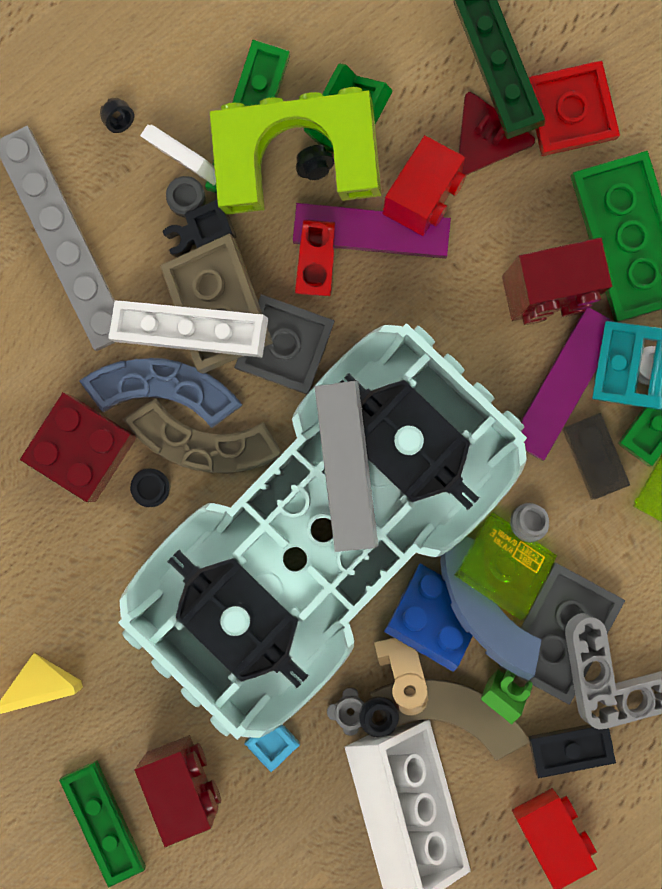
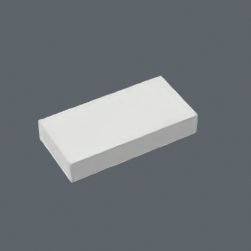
[140,124,216,185]

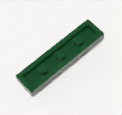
[454,0,545,139]

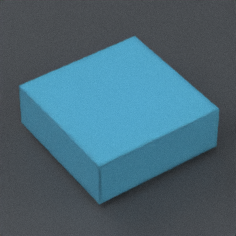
[244,724,300,772]

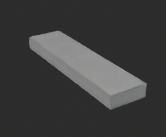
[314,381,378,552]

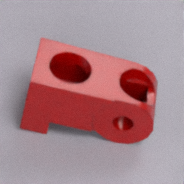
[295,220,335,296]

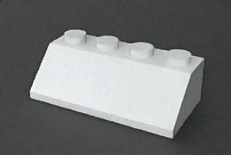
[345,720,471,889]

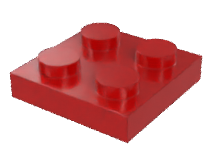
[528,60,620,157]

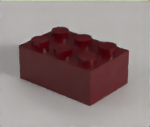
[502,238,613,325]

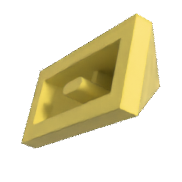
[0,653,83,714]

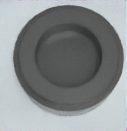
[166,176,206,217]

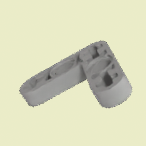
[565,613,662,729]

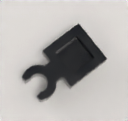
[163,200,237,257]

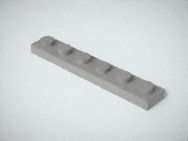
[0,125,115,351]

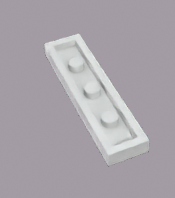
[108,300,268,358]

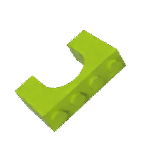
[210,87,381,215]

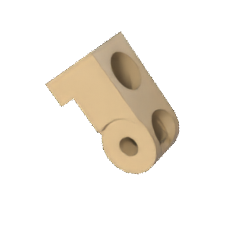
[374,638,428,715]

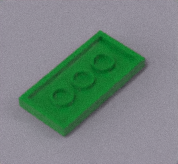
[570,151,662,322]

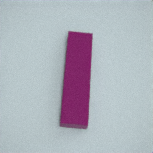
[293,203,451,259]
[520,307,614,461]

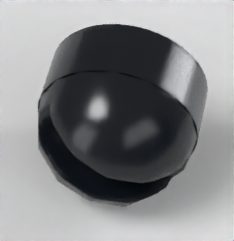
[100,98,134,133]

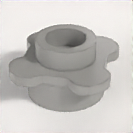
[327,688,374,736]

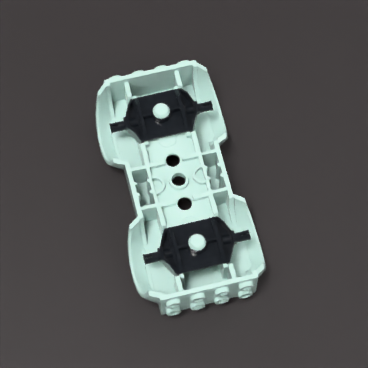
[118,323,527,740]

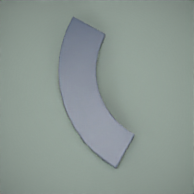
[79,358,243,428]
[440,536,541,680]

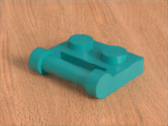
[592,321,662,410]

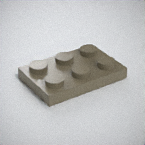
[160,233,273,374]

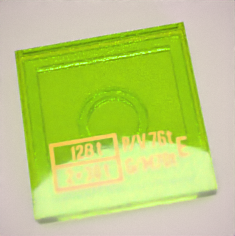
[454,512,557,620]

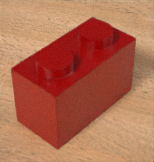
[383,135,467,236]
[512,788,597,889]

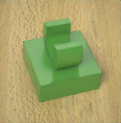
[481,669,533,724]

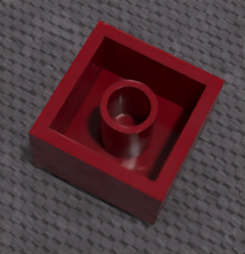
[20,392,137,503]
[134,735,221,847]

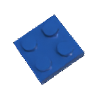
[384,563,473,672]

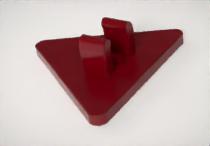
[459,92,535,175]

